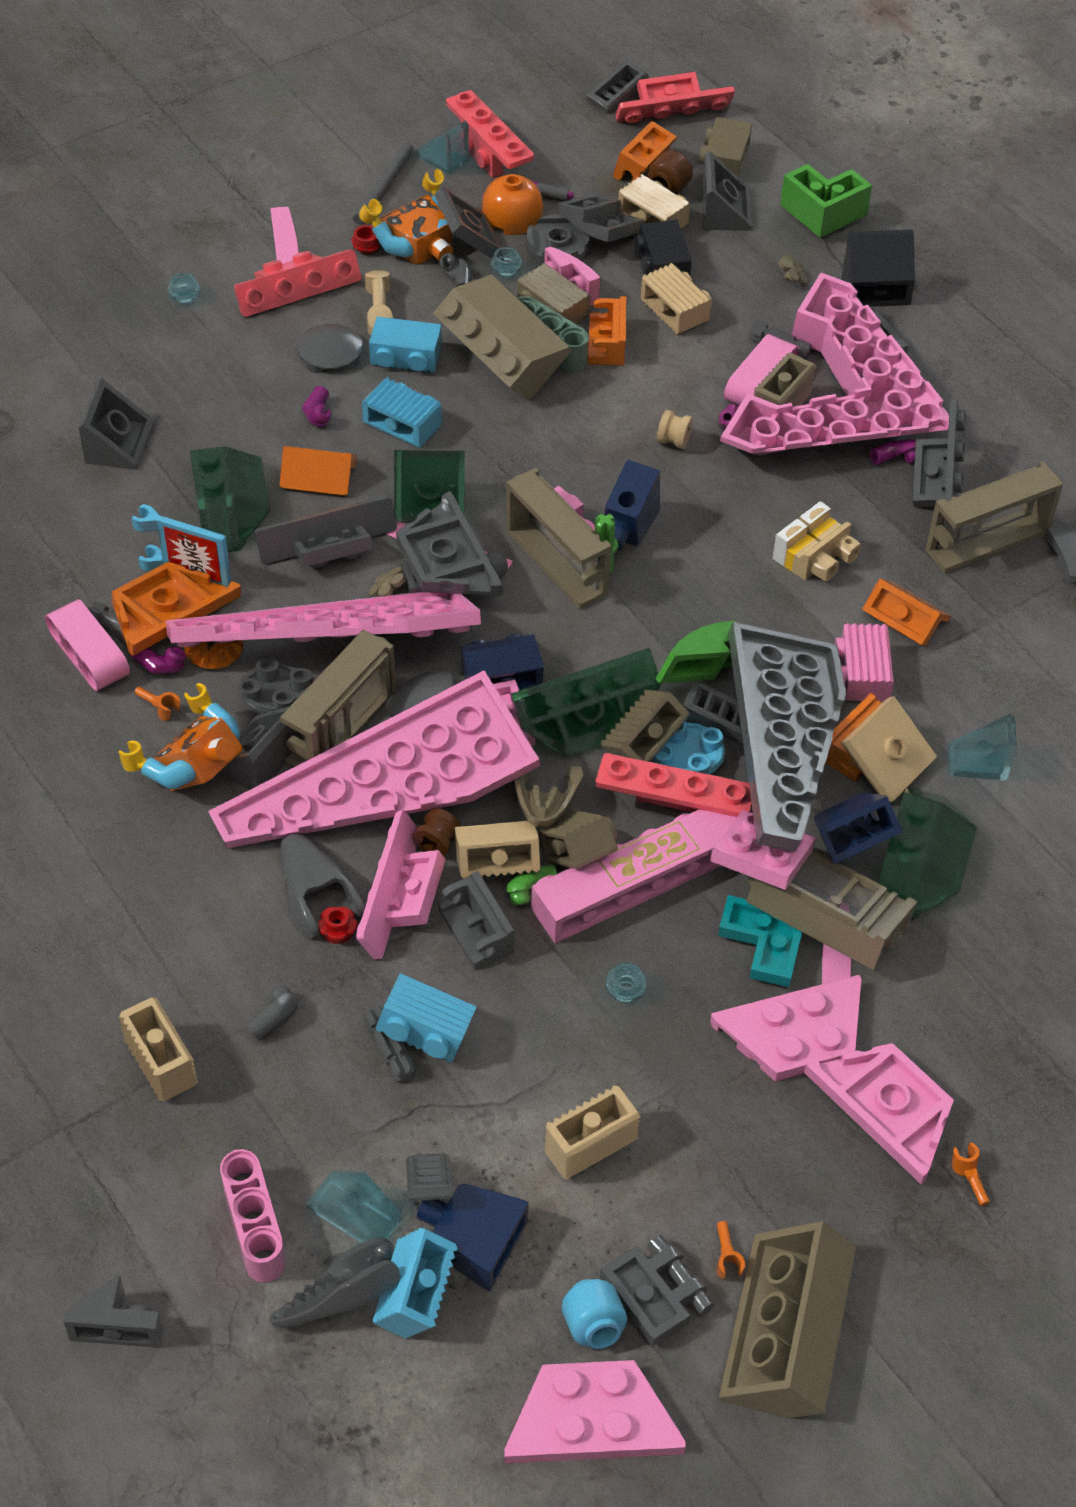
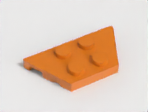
[112,562,241,656]

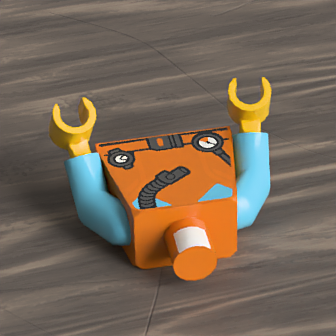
[359,169,453,264]
[118,683,243,791]

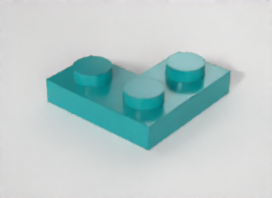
[718,895,802,987]

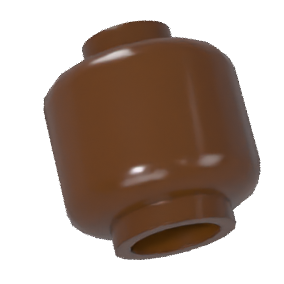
[647,150,693,195]

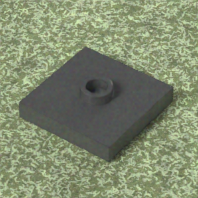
[434,186,503,261]

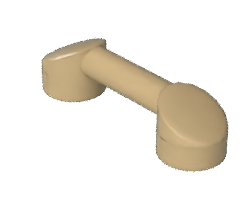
[365,270,393,335]

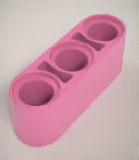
[724,334,799,405]
[45,599,130,691]
[220,1149,285,1283]

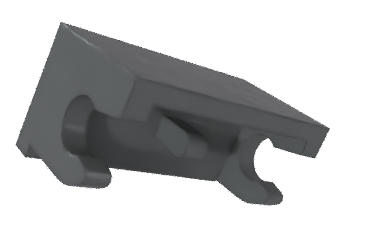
[438,871,515,970]

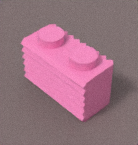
[835,623,894,702]

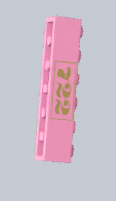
[531,809,751,943]

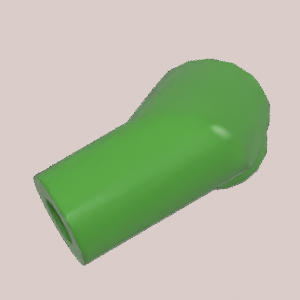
[507,864,557,906]

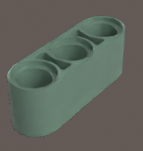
[518,296,589,372]

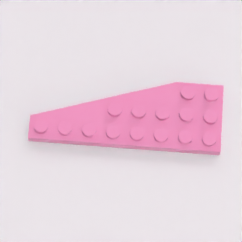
[166,592,481,647]
[208,671,540,849]

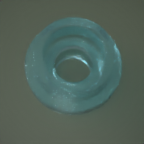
[491,247,522,276]
[167,273,200,303]
[605,962,647,1003]

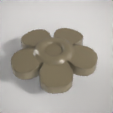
[778,254,808,286]
[369,567,406,597]

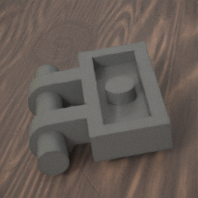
[600,1235,715,1347]

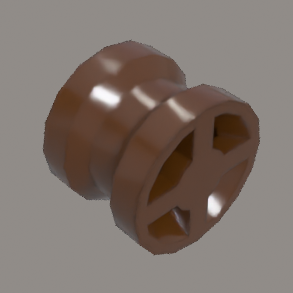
[413,808,461,857]

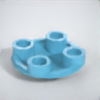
[652,721,725,775]

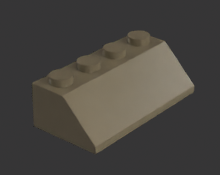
[433,274,573,401]
[719,1221,856,1418]

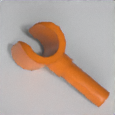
[134,686,180,721]
[951,1142,990,1206]
[716,1221,745,1279]

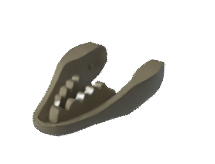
[513,766,584,827]

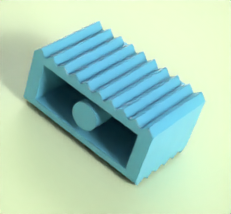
[369,316,442,373]
[362,377,442,448]
[376,973,477,1063]
[373,1228,458,1338]

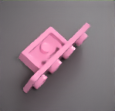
[356,810,446,960]

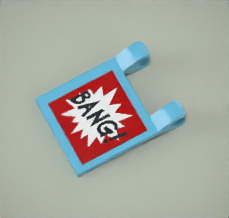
[131,504,231,587]

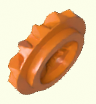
[184,640,244,669]

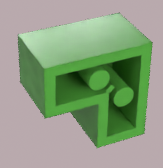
[780,164,872,238]

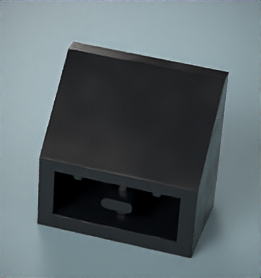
[841,229,915,307]

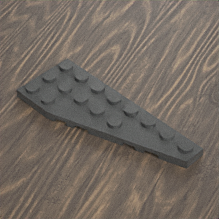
[728,622,846,852]

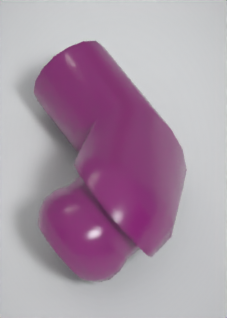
[302,386,331,427]
[718,403,740,431]
[869,439,916,465]
[130,647,186,674]

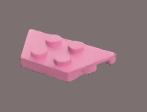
[710,975,861,1081]
[804,1043,954,1184]
[504,1360,686,1464]

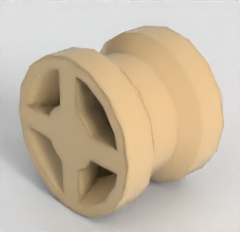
[657,410,693,450]

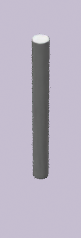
[353,142,414,225]

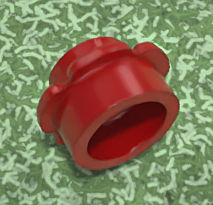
[351,225,381,254]
[318,906,357,944]

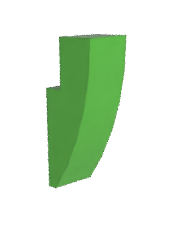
[656,621,735,684]

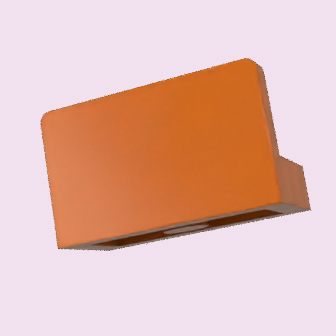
[279,446,357,495]
[862,578,951,646]

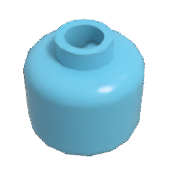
[561,1279,627,1349]

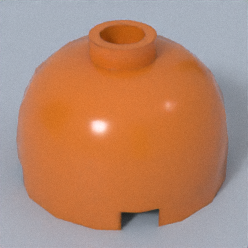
[481,174,544,235]

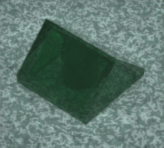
[394,450,465,521]

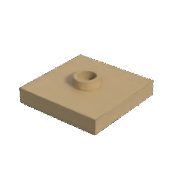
[841,696,937,802]

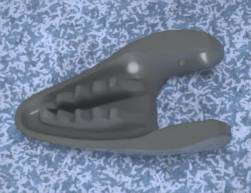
[280,833,365,939]
[269,1237,400,1328]

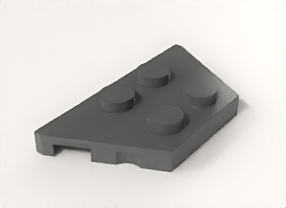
[396,491,503,596]

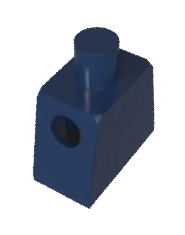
[604,459,660,551]
[813,793,903,864]
[416,1183,529,1292]

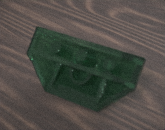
[190,446,270,552]
[510,648,661,756]
[878,787,977,921]

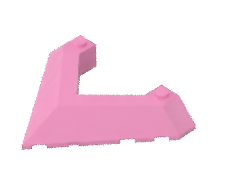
[720,273,949,456]

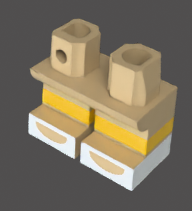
[772,501,861,582]

